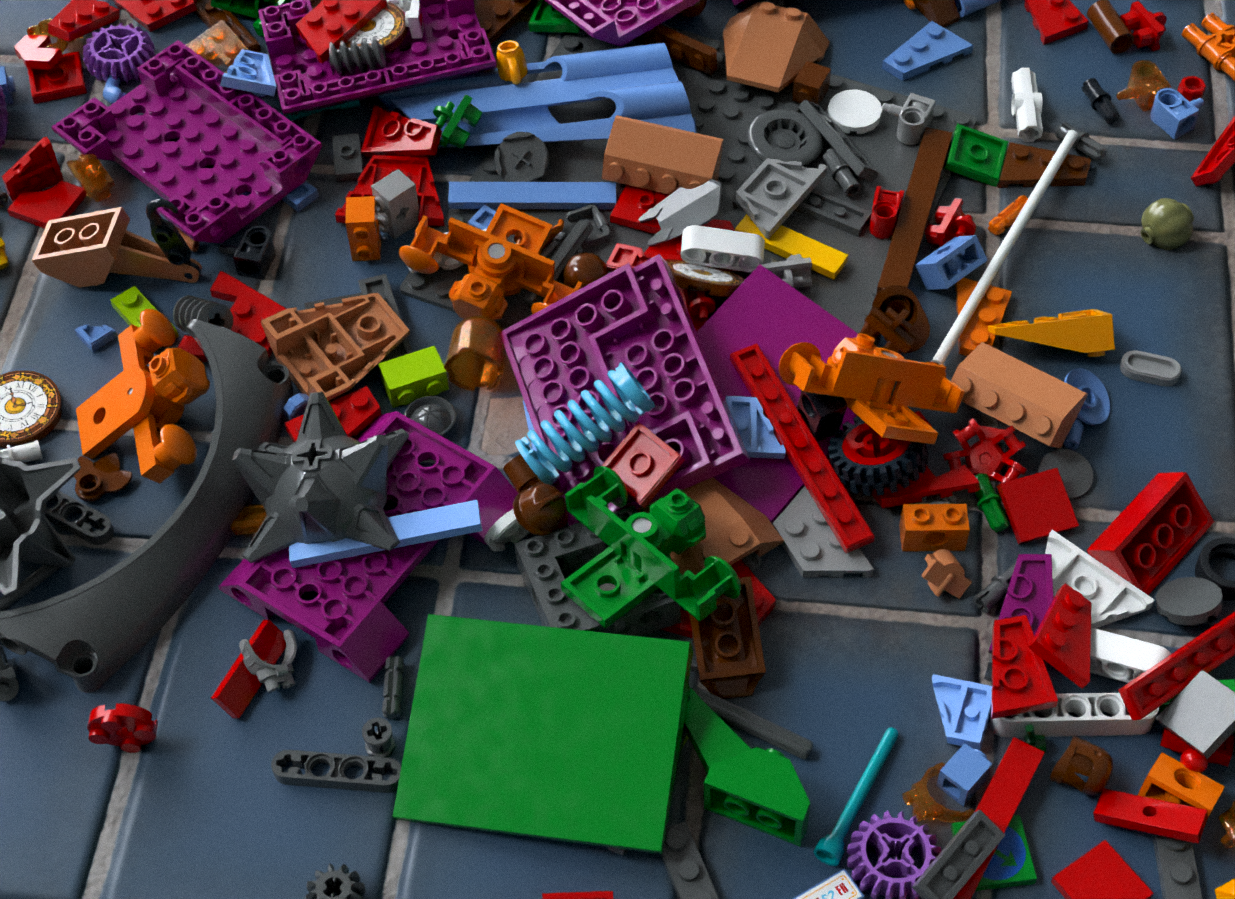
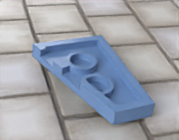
[882,21,973,81]

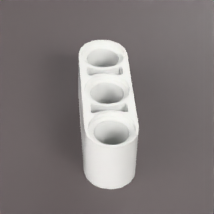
[681,225,765,272]
[1090,628,1172,683]

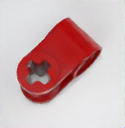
[869,185,905,239]

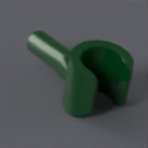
[1024,724,1046,755]

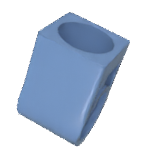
[1150,88,1204,140]

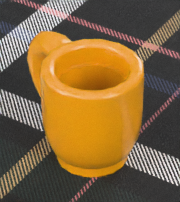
[496,40,528,85]

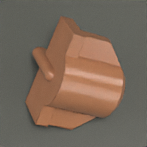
[921,549,972,599]

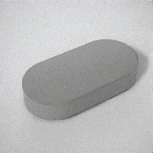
[1120,350,1182,386]

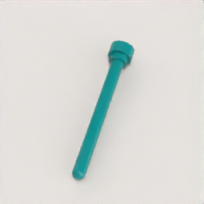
[813,727,898,866]

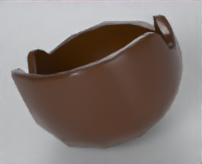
[562,253,608,289]

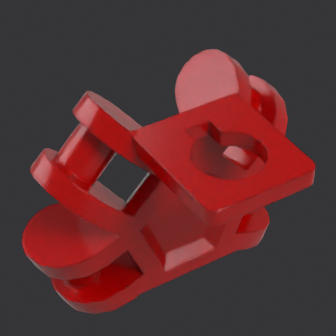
[943,418,1027,483]

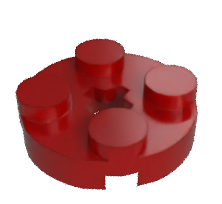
[87,703,158,753]

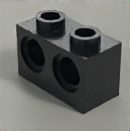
[796,390,848,442]

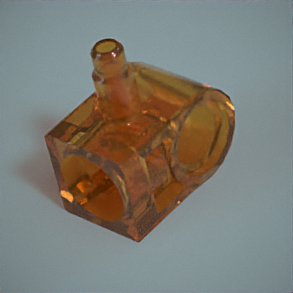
[1116,60,1171,111]

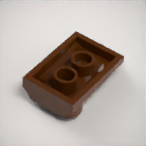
[689,576,766,699]

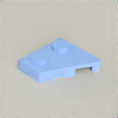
[725,396,786,459]
[932,674,992,750]

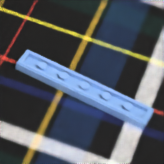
[289,500,482,568]

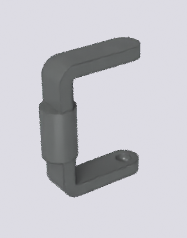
[566,204,610,249]

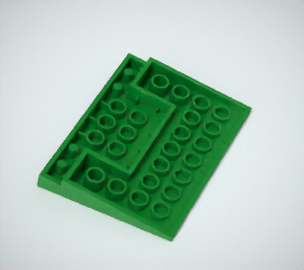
[393,614,693,854]

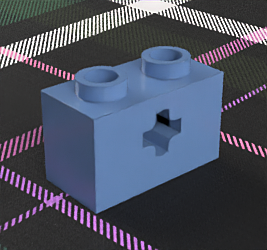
[915,235,988,290]

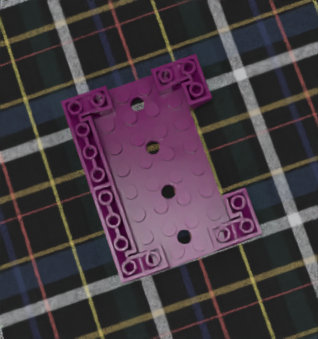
[258,0,496,117]
[51,40,322,244]
[218,411,518,683]

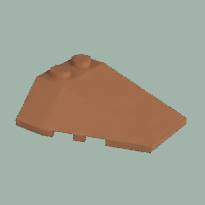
[722,2,830,92]
[261,293,410,401]
[640,477,784,575]

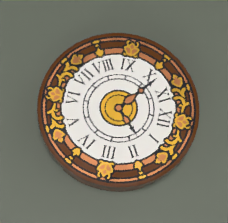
[345,1,408,53]
[665,260,744,297]
[0,370,62,448]

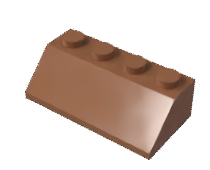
[602,115,724,195]
[951,342,1088,449]

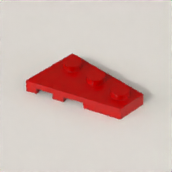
[48,0,120,42]
[361,105,442,158]
[285,386,381,442]
[1028,583,1092,689]
[991,615,1058,719]

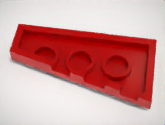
[1191,116,1235,186]

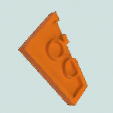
[955,278,1012,356]

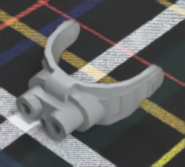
[239,629,297,693]

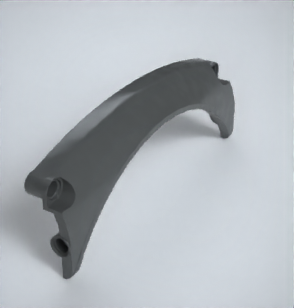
[0,319,293,693]

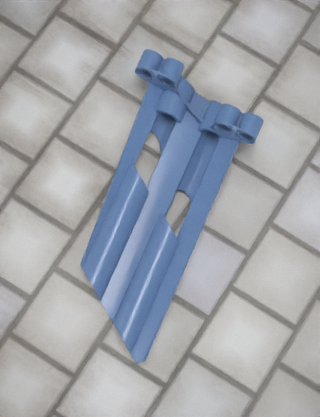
[377,43,697,148]

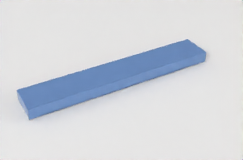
[448,182,616,209]

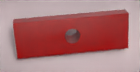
[211,620,286,718]
[1093,788,1208,844]

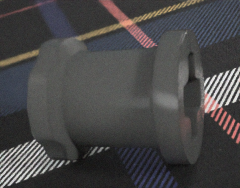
[362,717,395,757]

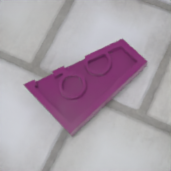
[988,554,1053,653]

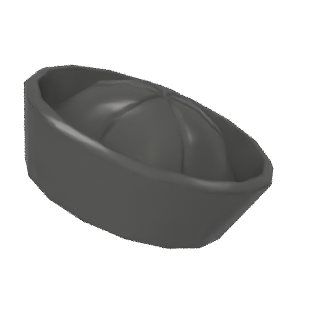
[404,396,456,438]

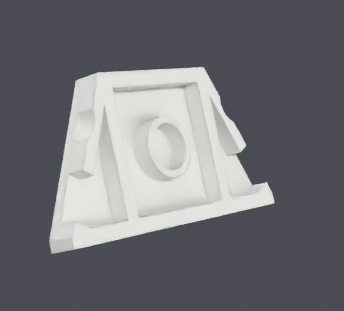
[1045,530,1155,628]

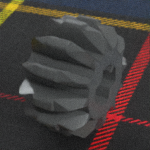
[305,863,366,899]

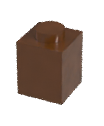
[792,61,831,105]

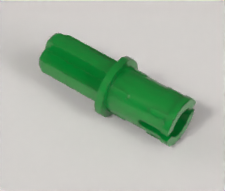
[974,474,1009,533]

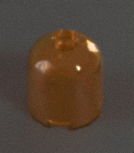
[444,316,506,391]

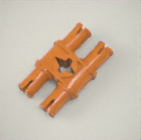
[1182,13,1235,81]

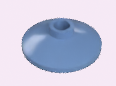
[1064,368,1110,425]

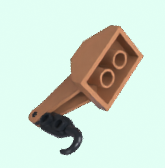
[32,199,202,288]

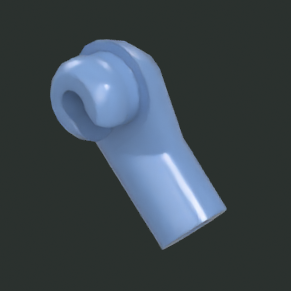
[103,75,127,104]
[1064,417,1084,450]

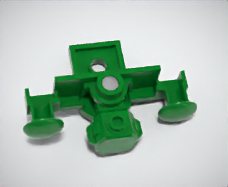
[561,466,741,629]

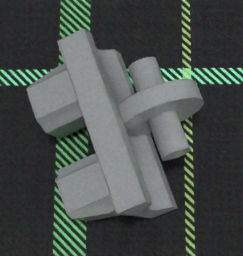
[761,254,812,288]

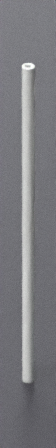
[931,130,1078,365]

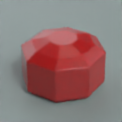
[1177,76,1207,102]

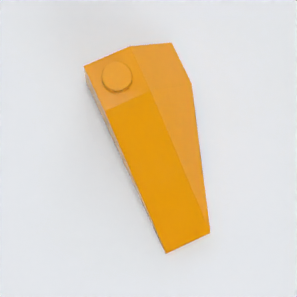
[988,309,1115,357]

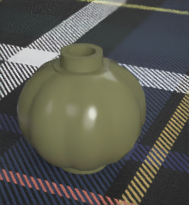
[1140,198,1194,250]

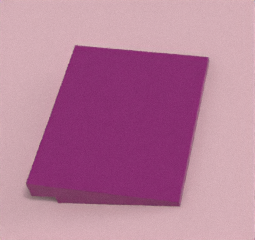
[499,254,751,526]
[697,264,858,523]

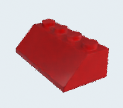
[1086,472,1214,595]

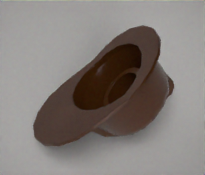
[872,285,930,353]
[513,484,569,536]

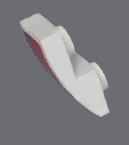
[399,0,424,38]

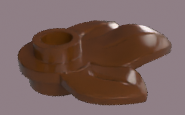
[73,453,133,501]

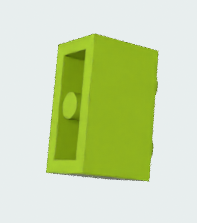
[378,345,449,408]

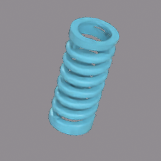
[515,362,656,485]

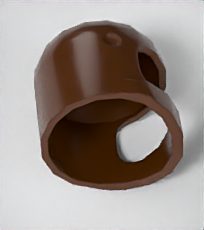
[1050,735,1114,795]

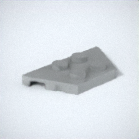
[736,158,828,239]
[773,486,874,578]

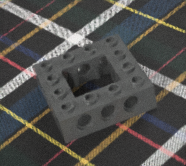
[514,506,681,635]

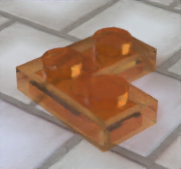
[186,19,248,67]

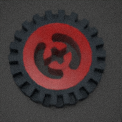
[828,416,929,496]

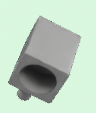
[882,93,936,145]

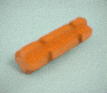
[988,195,1028,236]

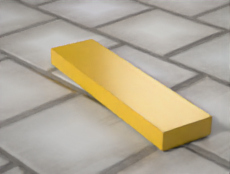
[735,214,848,280]

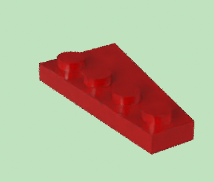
[1024,0,1089,45]

